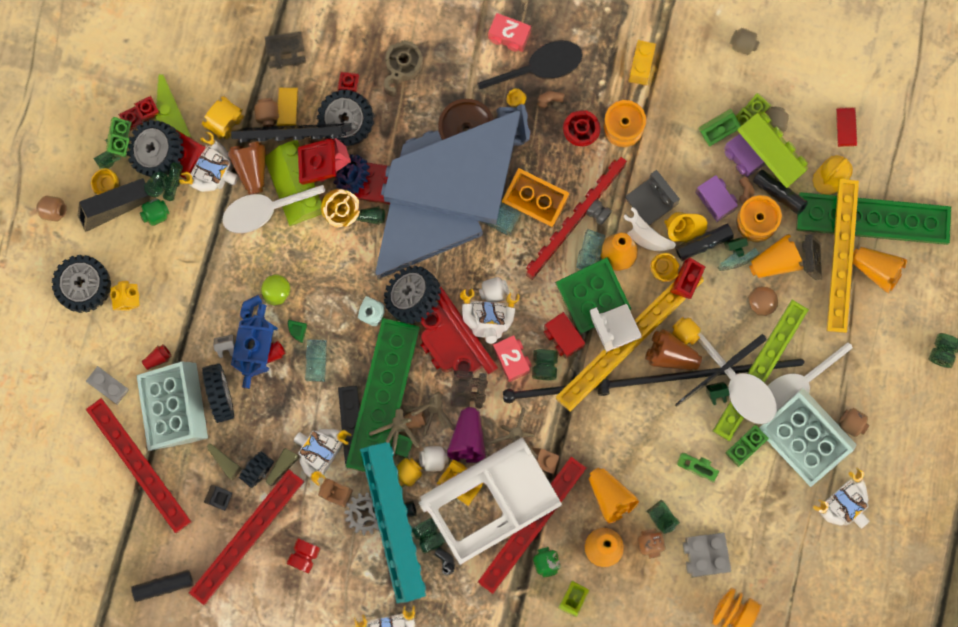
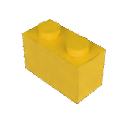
[628,40,656,86]

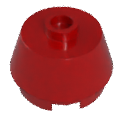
[563,110,601,147]

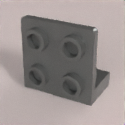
[625,169,680,226]

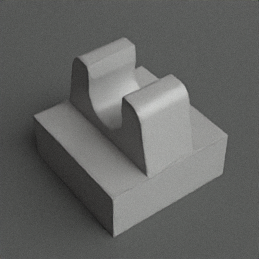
[213,334,235,358]

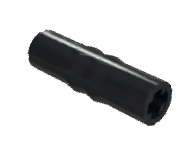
[753,169,808,215]
[675,224,734,261]
[131,570,194,602]

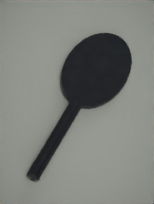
[477,41,583,90]
[675,334,767,407]

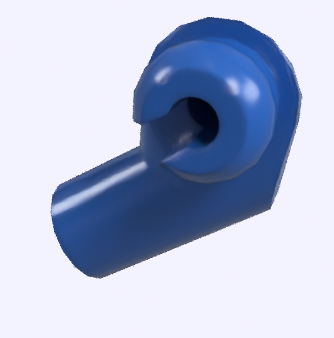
[240,295,263,319]

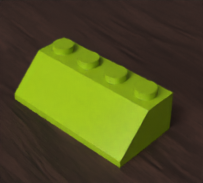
[737,111,809,188]
[265,140,322,226]

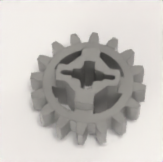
[344,492,380,536]

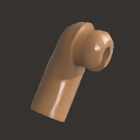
[739,176,755,204]

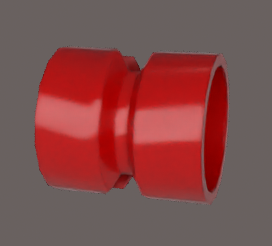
[286,538,321,574]

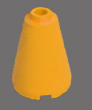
[600,233,638,271]
[749,234,805,278]
[852,247,908,294]
[589,468,639,524]
[584,528,624,567]

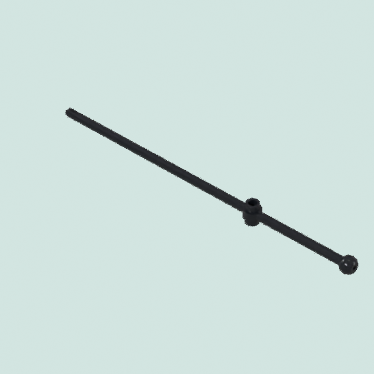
[503,358,805,404]

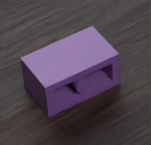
[724,134,765,177]
[695,175,738,222]

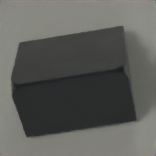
[204,485,233,511]

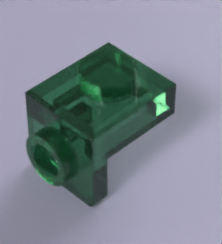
[94,138,121,169]
[646,499,680,534]

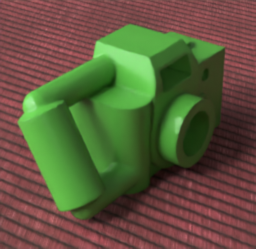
[677,453,719,483]

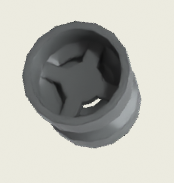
[586,199,612,225]

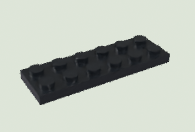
[231,123,352,142]

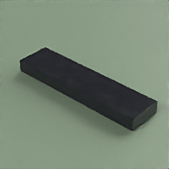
[338,386,360,465]

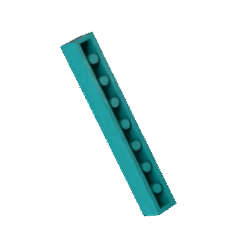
[360,443,426,603]

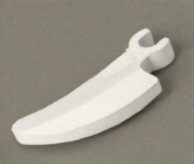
[624,207,676,251]

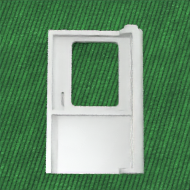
[419,437,562,564]

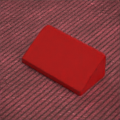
[670,257,706,299]

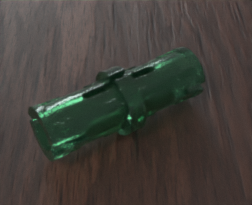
[163,162,183,201]

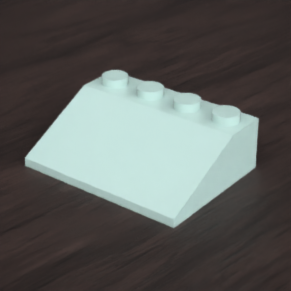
[136,361,208,451]
[759,388,857,487]

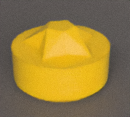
[506,88,526,107]

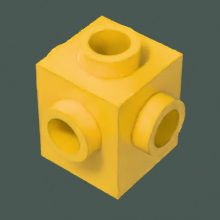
[110,281,140,311]

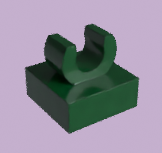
[724,237,748,258]
[705,382,730,405]

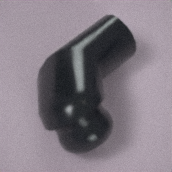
[434,547,455,575]

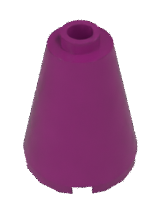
[447,407,486,463]

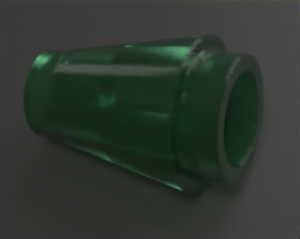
[356,206,385,225]

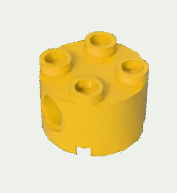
[202,96,244,140]

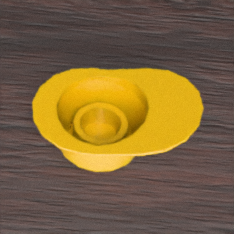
[812,155,853,195]
[664,212,707,242]

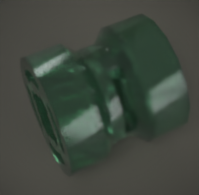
[144,172,170,197]

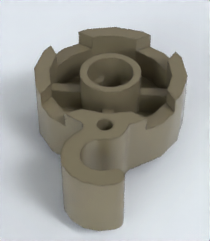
[384,40,423,96]

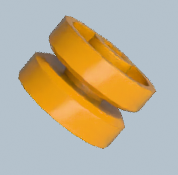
[603,100,646,147]
[736,195,782,242]

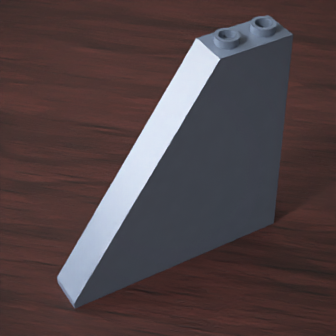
[381,111,520,225]
[375,130,483,279]

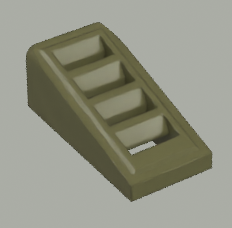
[207,443,242,481]
[266,448,299,486]

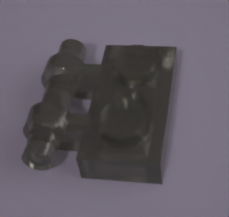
[265,31,306,69]
[450,371,488,409]

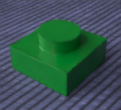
[391,434,413,458]

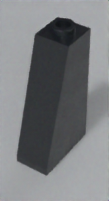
[77,178,152,232]

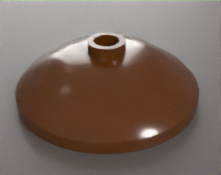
[438,98,494,140]

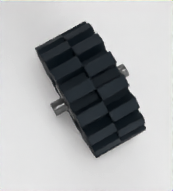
[239,451,274,488]

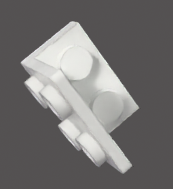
[589,304,641,352]

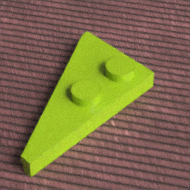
[155,74,192,138]

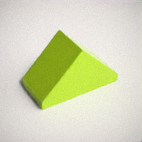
[558,581,589,617]

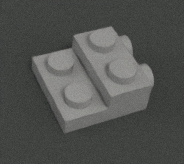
[683,532,731,578]

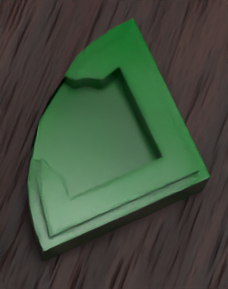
[288,320,307,343]

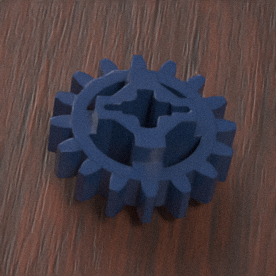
[333,154,370,194]

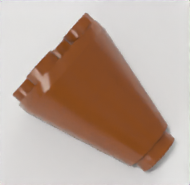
[228,142,265,195]
[645,329,702,370]

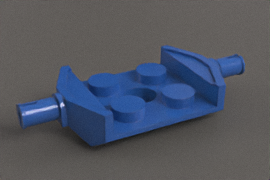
[231,304,278,389]

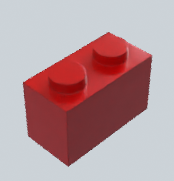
[543,312,585,359]

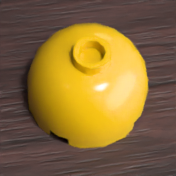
[321,188,359,227]

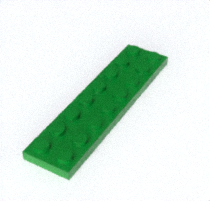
[796,192,951,245]
[346,318,420,472]

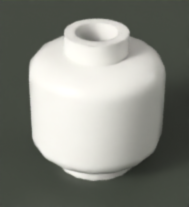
[479,277,509,303]
[419,446,449,472]

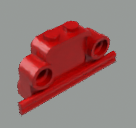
[420,287,498,378]

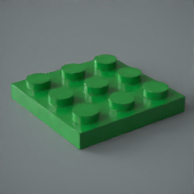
[555,257,631,334]

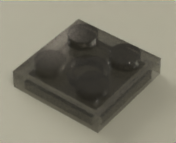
[802,234,822,280]

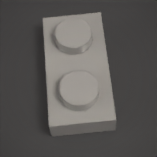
[86,366,129,405]

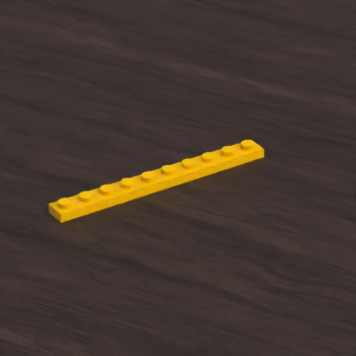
[556,276,704,412]

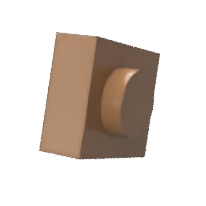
[532,448,559,474]
[318,478,353,508]

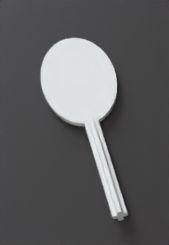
[223,185,325,233]
[698,332,777,424]
[768,342,853,411]

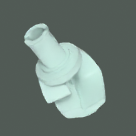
[358,296,385,327]

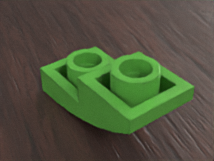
[106,117,132,157]
[726,424,769,467]

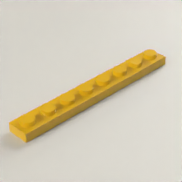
[826,179,859,333]

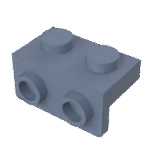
[496,104,530,145]

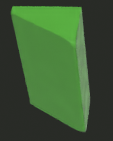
[699,109,741,147]

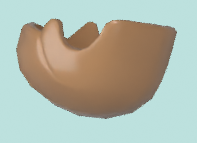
[748,286,778,316]

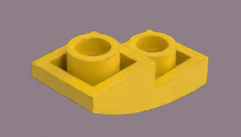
[277,88,298,126]

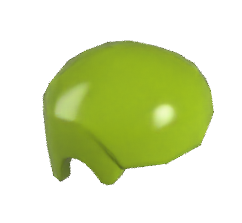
[261,274,290,306]

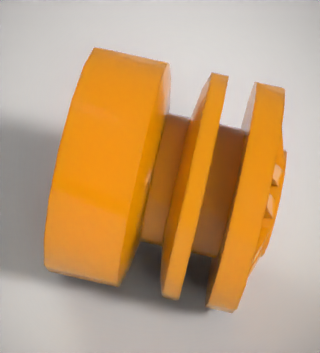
[711,587,762,627]

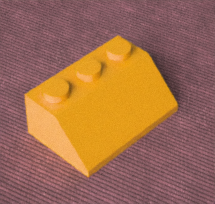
[501,168,570,227]

